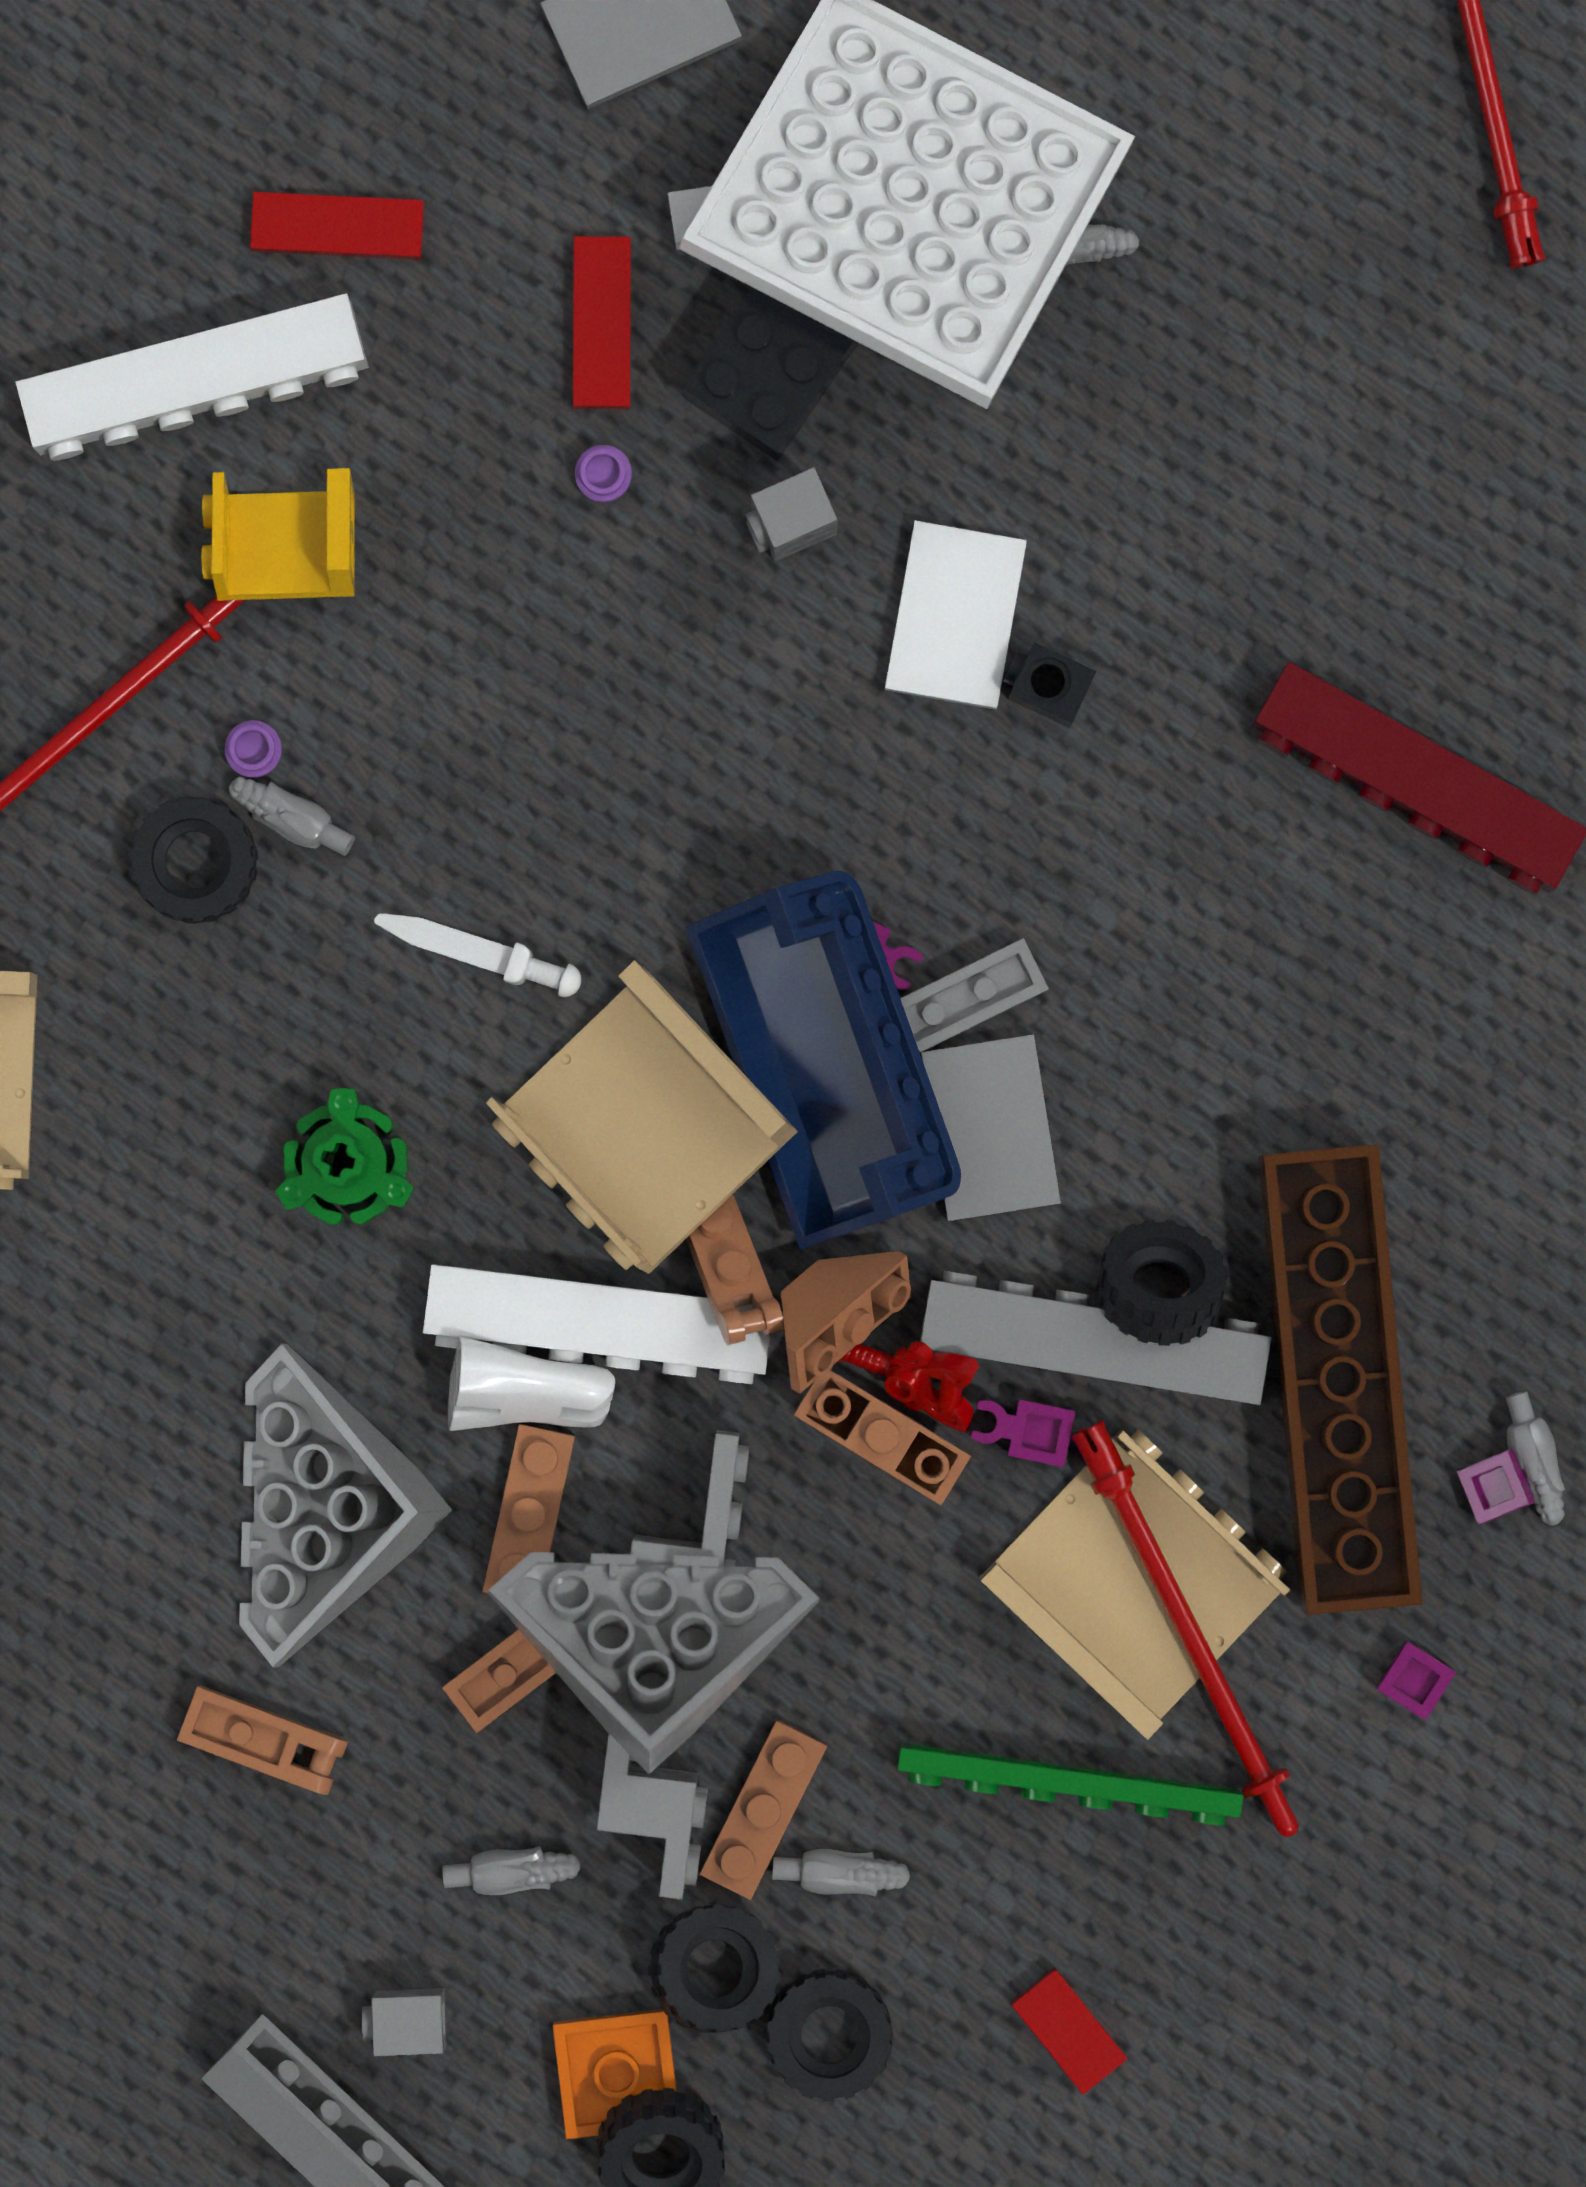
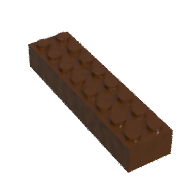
[1258,1144,1423,1615]

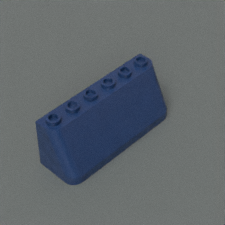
[685,871,961,1250]

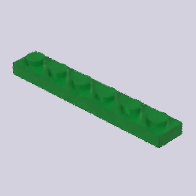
[897,1743,1243,1825]

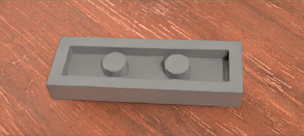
[900,938,1049,1053]

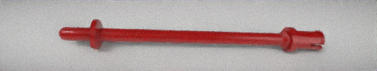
[1457,0,1546,269]
[0,596,245,812]
[1071,1420,1299,1837]

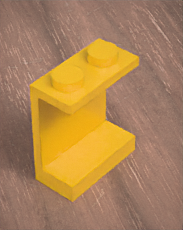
[201,468,355,601]

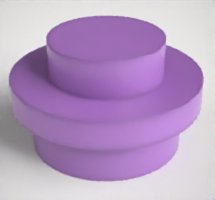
[575,445,632,503]
[225,720,282,778]

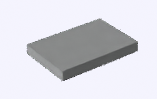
[540,0,742,110]
[921,1034,1061,1221]

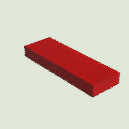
[250,192,425,260]
[573,236,631,409]

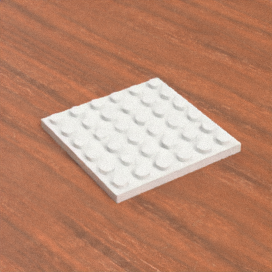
[679,0,1135,409]

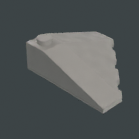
[239,1344,452,1668]
[488,1552,819,1774]

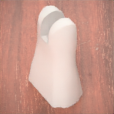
[448,1336,615,1431]

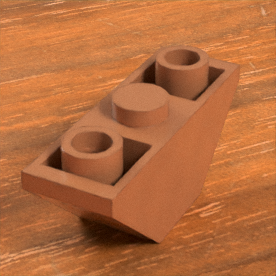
[781,1251,911,1394]
[794,1370,971,1505]

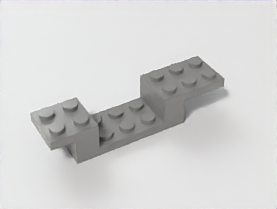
[597,1430,750,1899]

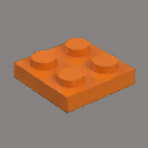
[553,2009,677,2139]

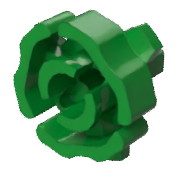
[275,1088,414,1226]

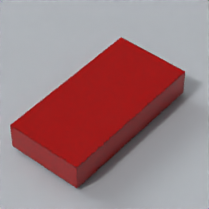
[1011,1967,1128,2095]

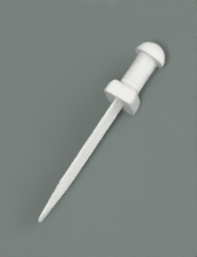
[374,914,581,997]

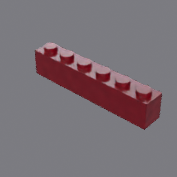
[1251,662,1586,895]

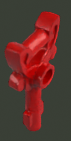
[836,1341,979,1433]

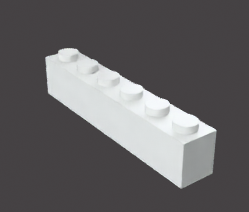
[16,293,369,460]
[423,1265,770,1384]

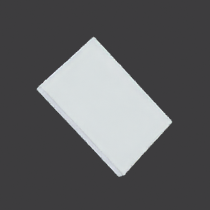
[885,521,1027,710]

